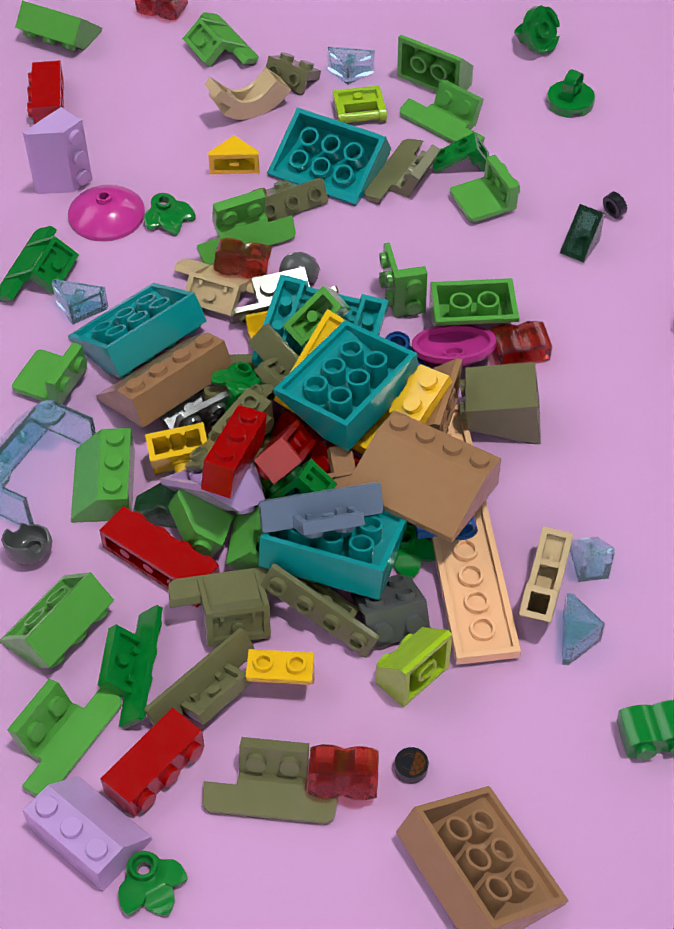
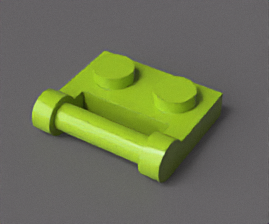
[332,85,387,123]

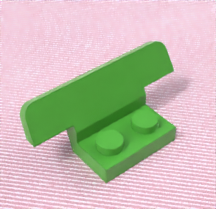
[182,12,259,66]
[400,79,485,143]
[196,189,296,265]
[7,679,121,797]

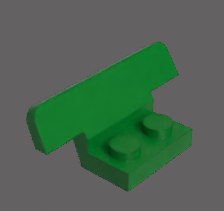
[0,226,79,301]

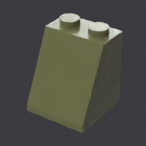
[460,362,541,444]

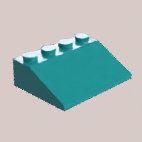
[267,107,391,206]
[68,283,207,377]
[273,320,418,451]
[258,487,408,600]

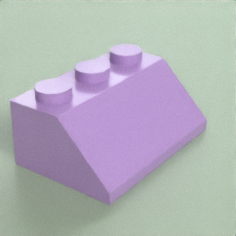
[22,107,93,194]
[160,465,265,514]
[22,776,152,891]

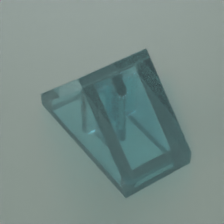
[327,47,375,85]
[52,279,108,325]
[570,537,615,582]
[562,593,605,665]

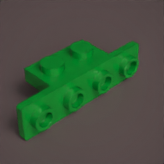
[97,605,163,729]

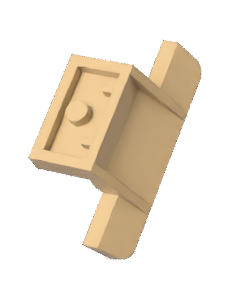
[174,259,254,316]

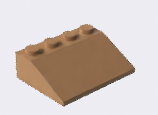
[96,333,232,428]
[345,410,501,543]
[396,786,569,929]

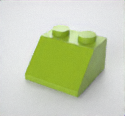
[376,627,452,708]

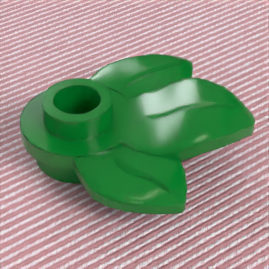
[144,193,196,236]
[211,362,262,399]
[394,524,435,578]
[118,851,188,916]

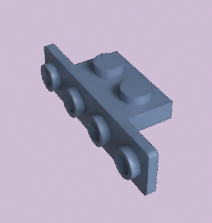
[259,482,383,538]

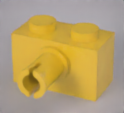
[145,422,207,474]

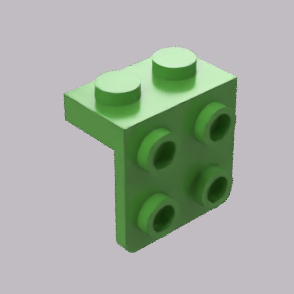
[450,155,520,222]
[379,242,428,317]
[12,342,87,407]

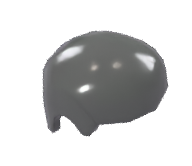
[279,252,320,285]
[1,523,53,565]

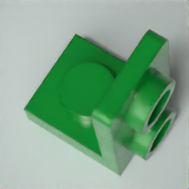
[433,132,489,173]
[265,459,337,500]

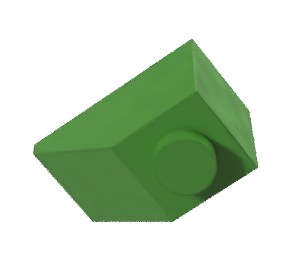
[283,286,351,347]
[168,489,234,557]

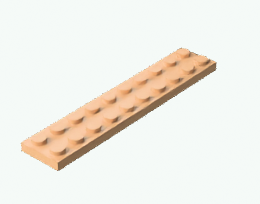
[431,405,521,665]

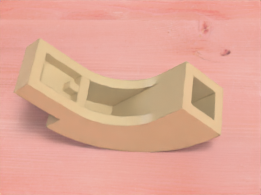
[204,67,291,120]
[519,526,574,623]

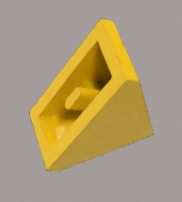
[208,135,260,174]

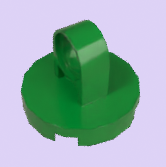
[514,5,560,54]
[546,69,595,118]

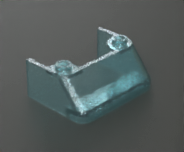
[0,400,96,525]

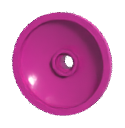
[68,185,145,241]
[412,324,496,368]

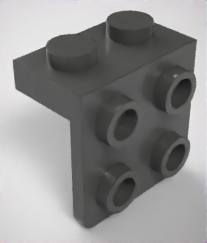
[159,389,230,430]
[351,574,430,648]

